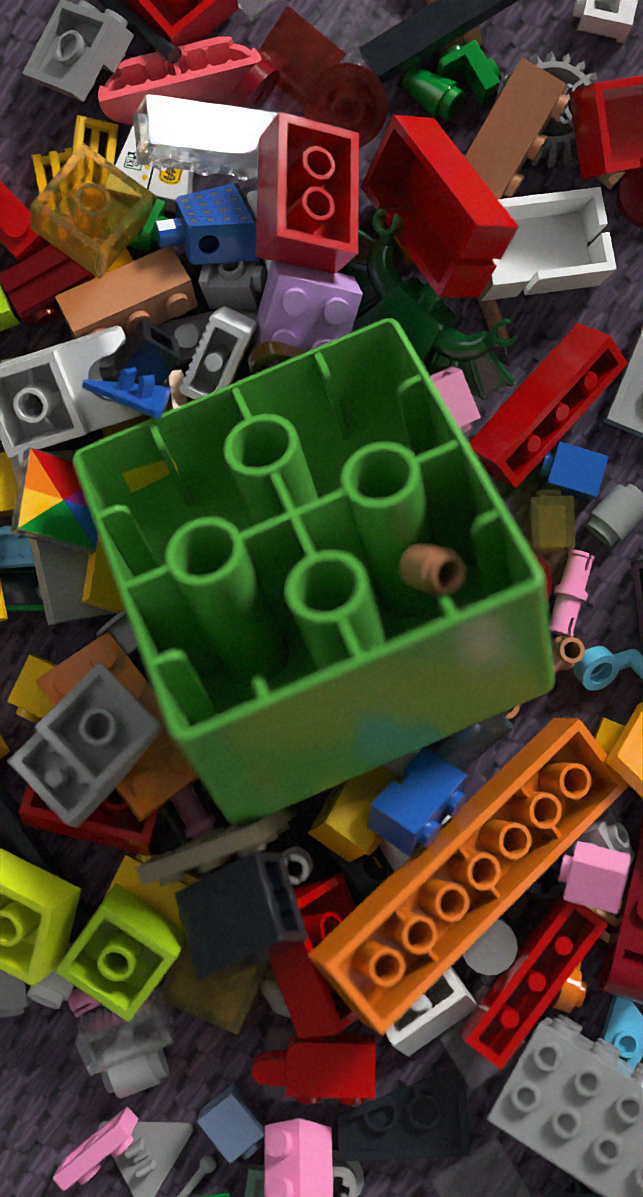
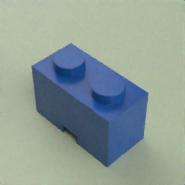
[368,747,467,858]

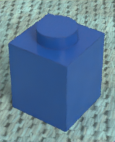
[538,442,609,502]

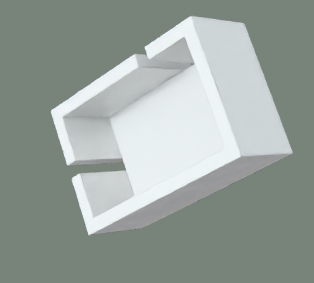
[480,187,616,301]

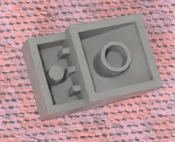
[8,662,163,827]

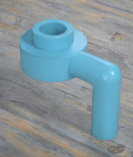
[574,646,643,690]

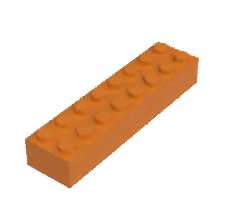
[307,718,630,1035]

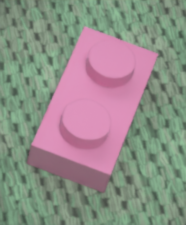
[53,1106,138,1191]

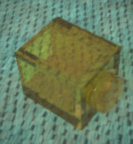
[525,489,576,552]

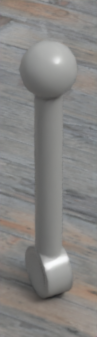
[177,1155,216,1197]

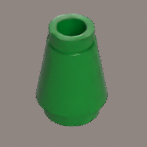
[402,66,465,122]

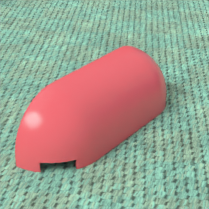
[98,36,262,125]

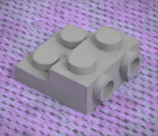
[22,0,134,102]

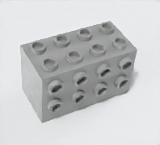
[487,1014,643,1197]

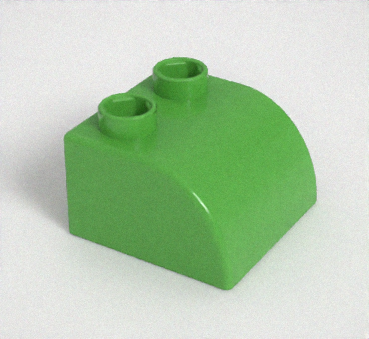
[73,319,555,827]

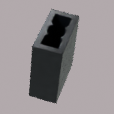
[174,852,309,981]

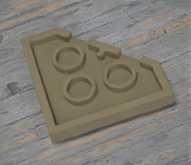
[136,803,299,886]

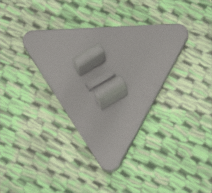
[98,1121,193,1197]

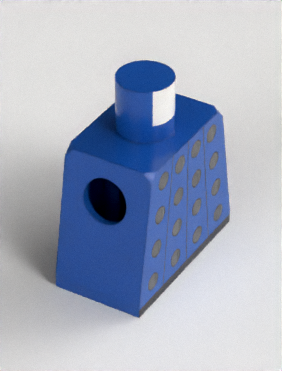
[155,183,260,264]

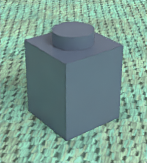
[197,1083,266,1164]

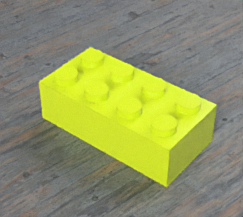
[0,848,81,987]

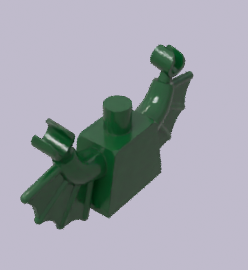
[338,209,518,400]

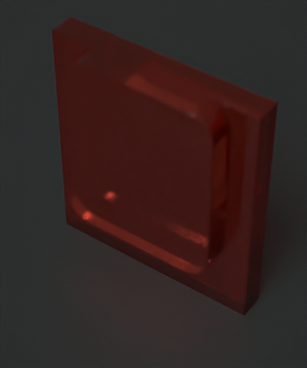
[258,6,347,110]

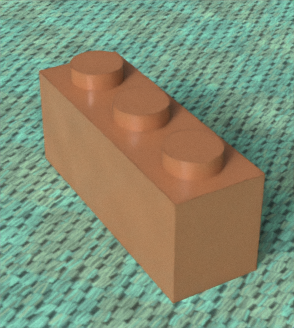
[465,57,571,199]
[55,246,198,339]

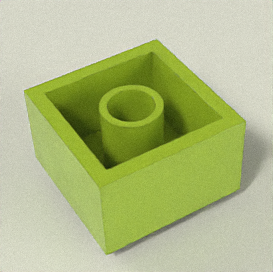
[55,883,186,1022]

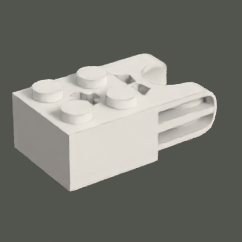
[0,326,142,458]

